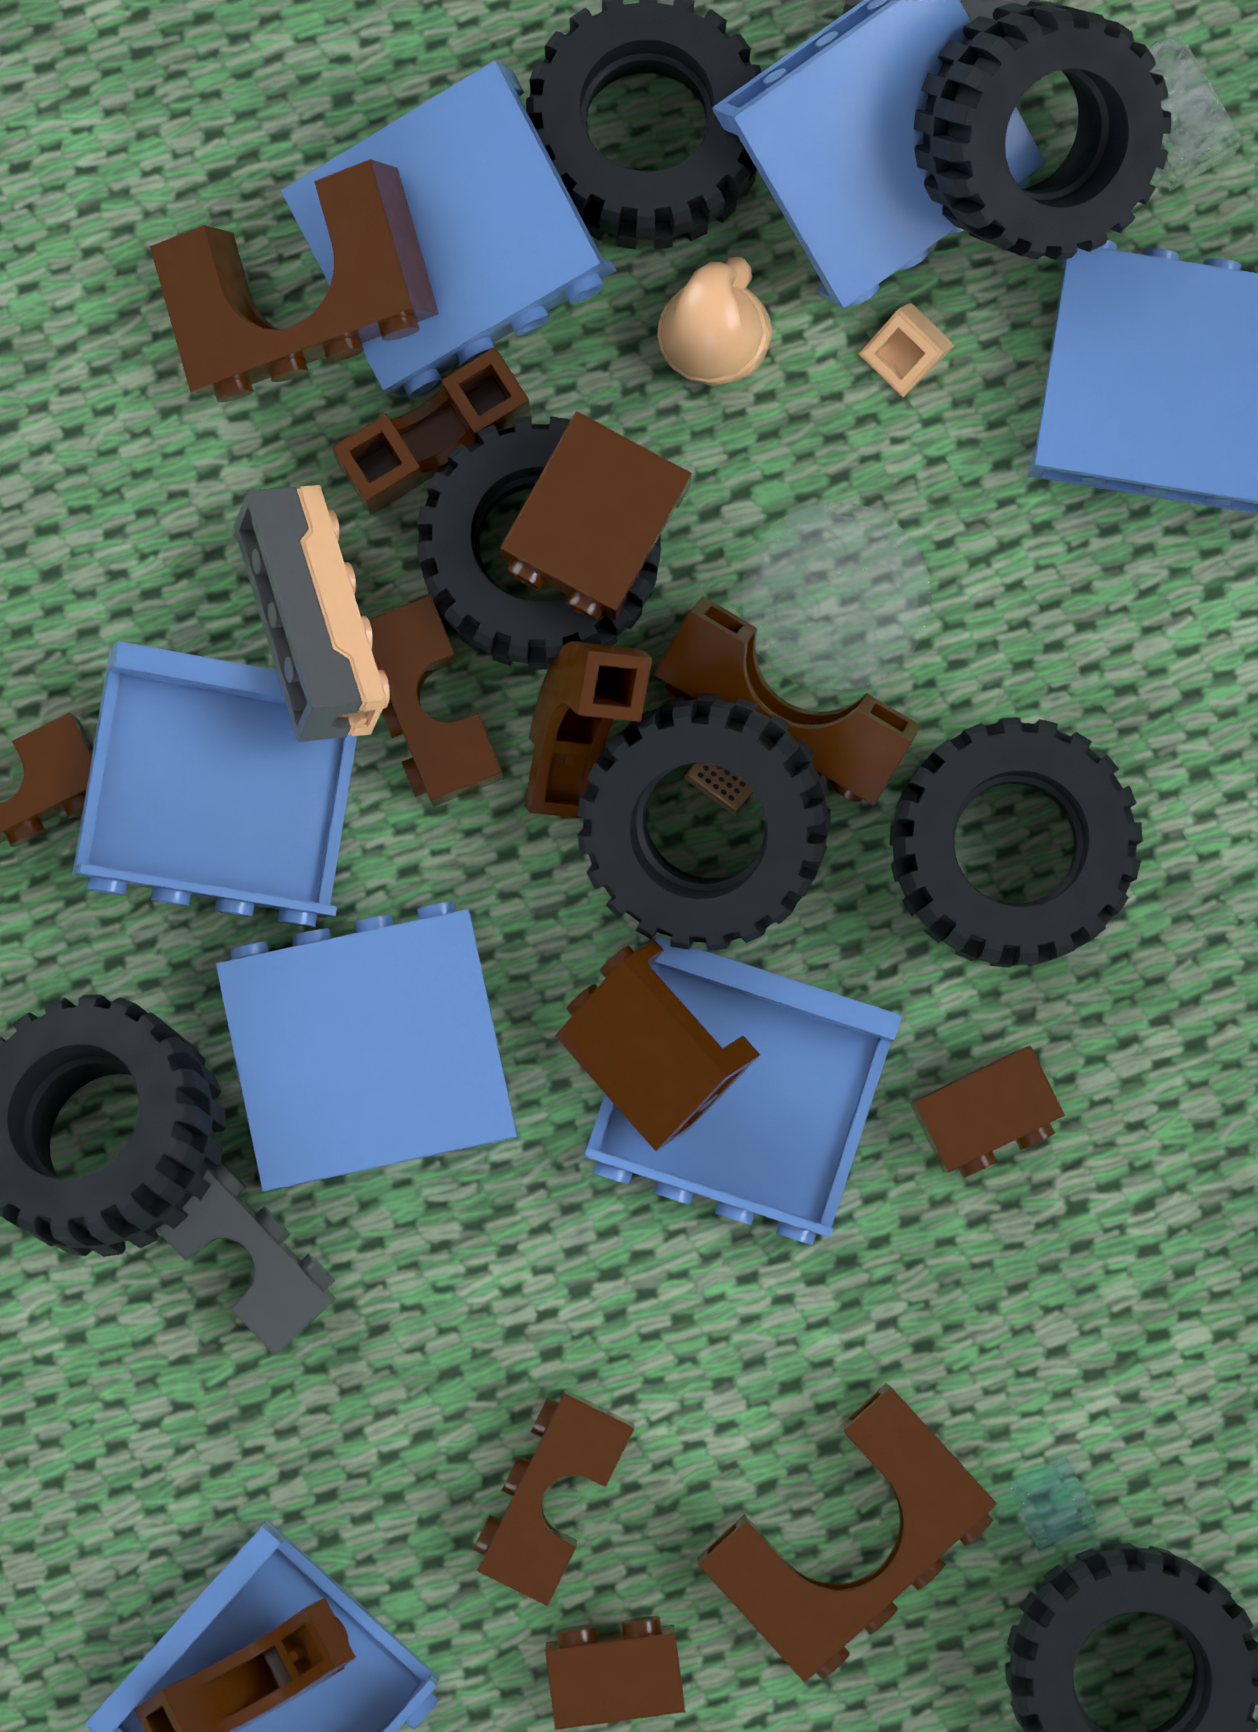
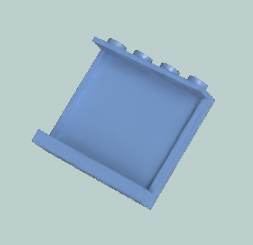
[711,0,1046,308]
[281,60,617,398]
[1028,240,1258,514]
[72,641,357,927]
[216,901,518,1192]
[584,935,902,1245]
[84,1520,440,1732]

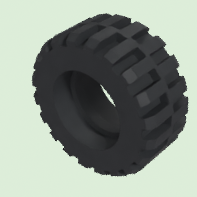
[526,0,762,250]
[914,0,1171,260]
[417,416,661,670]
[577,694,831,951]
[889,717,1143,968]
[0,995,226,1257]
[1005,1543,1258,1732]

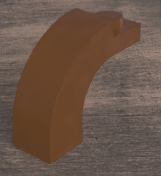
[524,641,652,818]
[134,1598,356,1732]

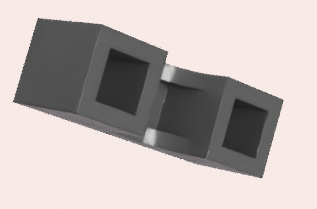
[156,1160,336,1355]

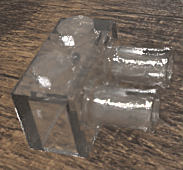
[1149,33,1243,193]

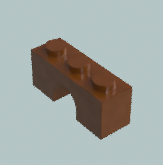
[332,347,531,515]
[369,595,504,807]
[0,712,93,847]
[473,1389,635,1606]

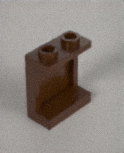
[500,411,692,622]
[555,940,760,1151]

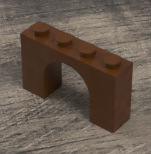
[150,159,439,402]
[697,1383,997,1683]

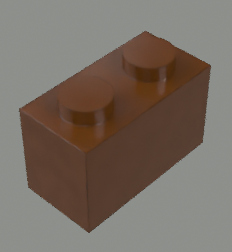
[910,1046,1065,1178]
[545,1616,686,1730]

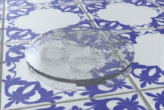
[741,502,931,693]

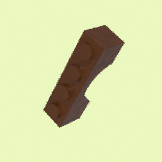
[654,596,922,805]

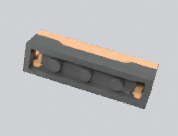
[234,485,390,742]

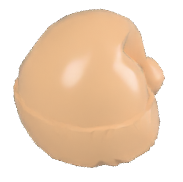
[657,257,772,387]

